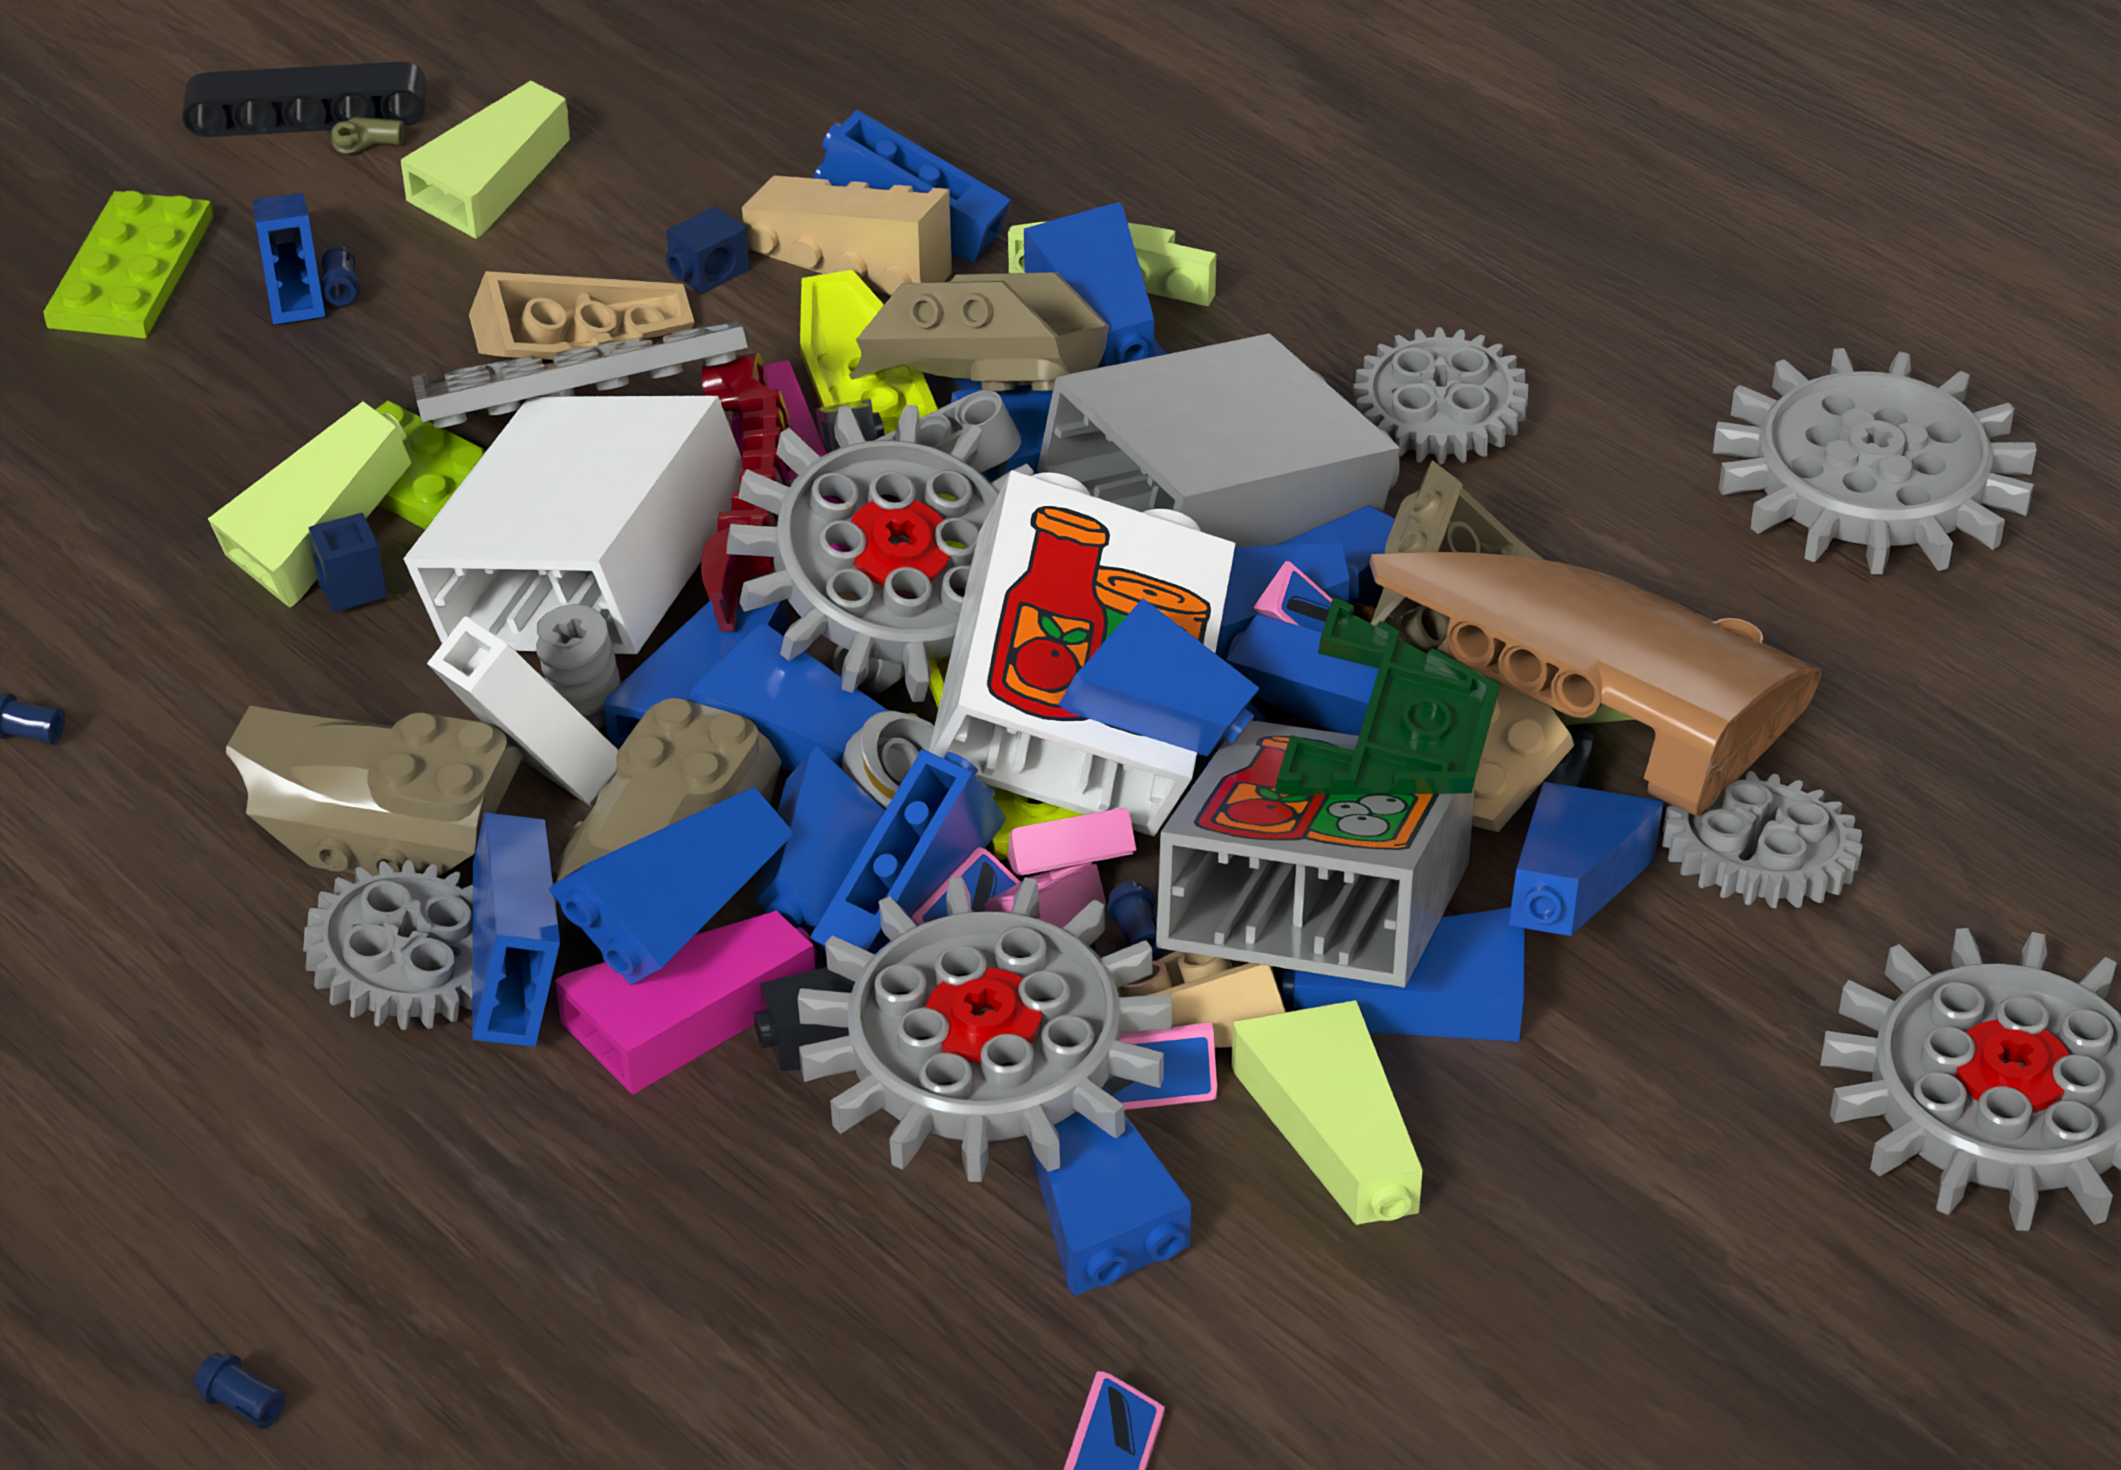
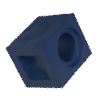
[666,206,750,295]
[308,512,387,612]

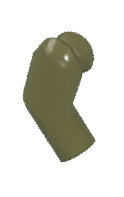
[331,117,405,155]

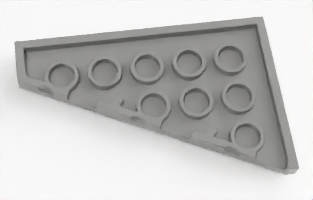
[412,321,747,428]

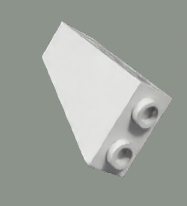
[427,616,619,808]

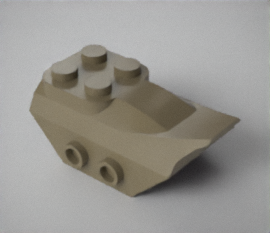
[849,272,1109,391]
[1371,460,1544,654]
[551,698,782,884]
[226,705,524,878]

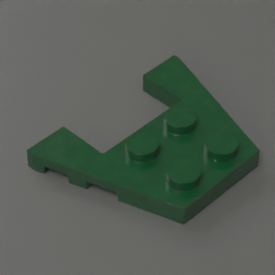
[1275,598,1500,795]

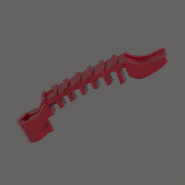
[701,353,792,632]

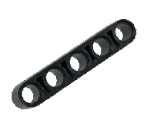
[182,62,426,137]

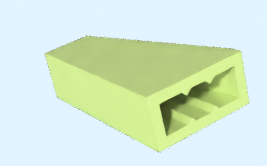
[401,81,570,239]
[208,401,411,608]
[1231,1000,1422,1225]

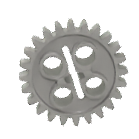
[1353,327,1528,464]
[1662,771,1863,908]
[303,860,473,1030]

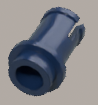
[319,246,361,306]
[0,693,65,745]
[1107,881,1165,959]
[194,1352,286,1430]

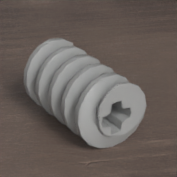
[536,604,621,730]

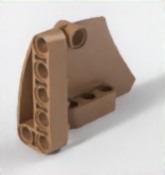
[1369,552,1821,817]

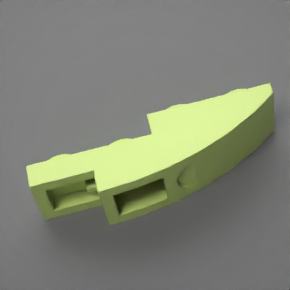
[1008,222,1216,307]

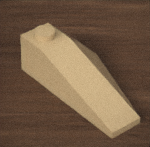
[469,271,695,360]
[1044,951,1286,1047]

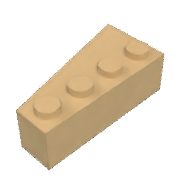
[742,175,952,296]

